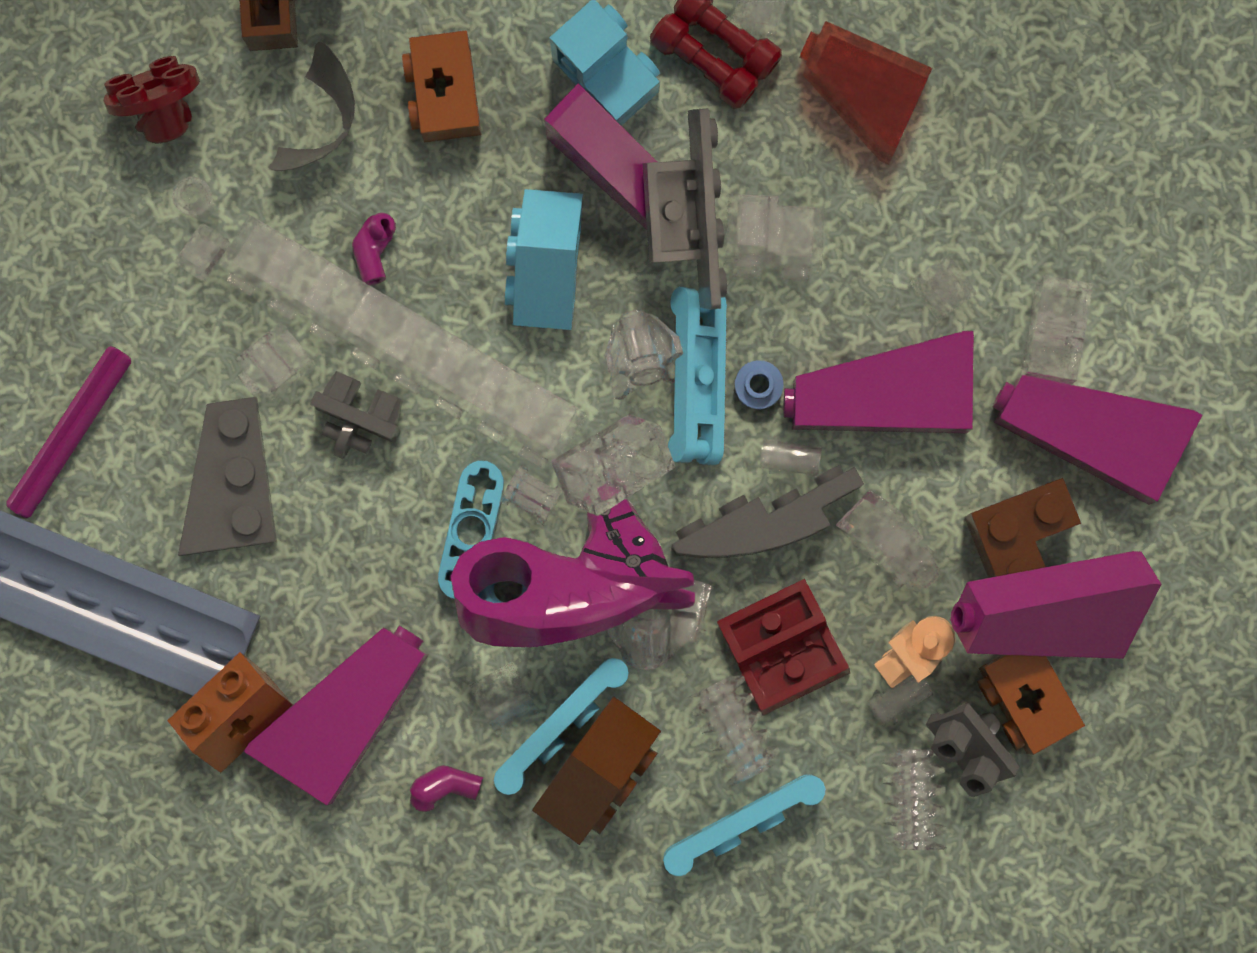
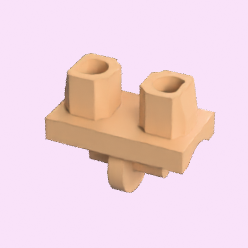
[874,616,956,688]

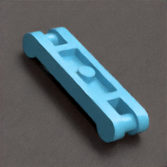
[667,286,727,465]
[494,658,629,795]
[663,774,826,876]

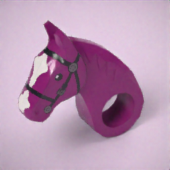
[451,490,695,648]

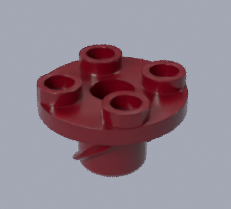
[103,56,200,144]

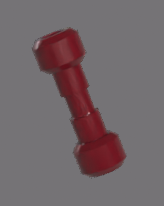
[674,0,782,80]
[650,13,758,109]

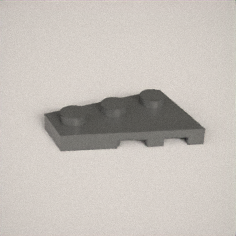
[178,397,277,556]

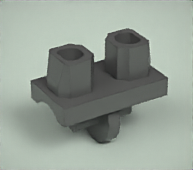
[310,371,403,459]
[926,702,1020,797]

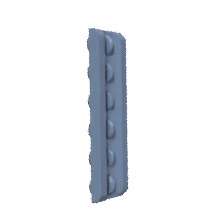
[0,510,261,696]

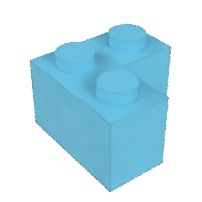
[549,0,660,126]
[505,189,583,330]

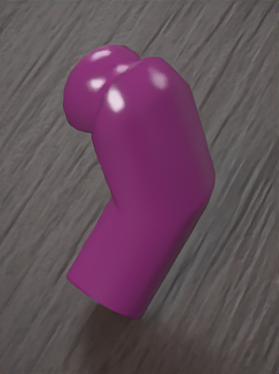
[352,213,396,286]
[410,765,483,812]

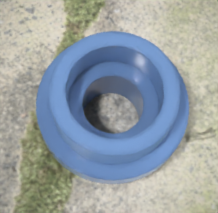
[735,360,783,410]

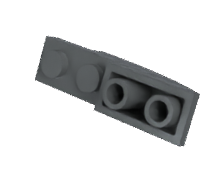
[671,465,864,558]

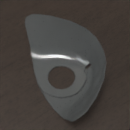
[268,42,355,171]

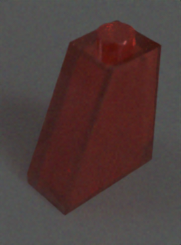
[799,21,932,165]

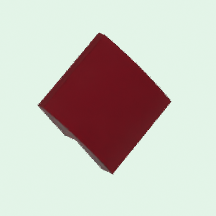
[717,578,850,716]

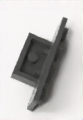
[643,108,727,310]

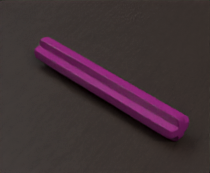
[6,346,131,518]

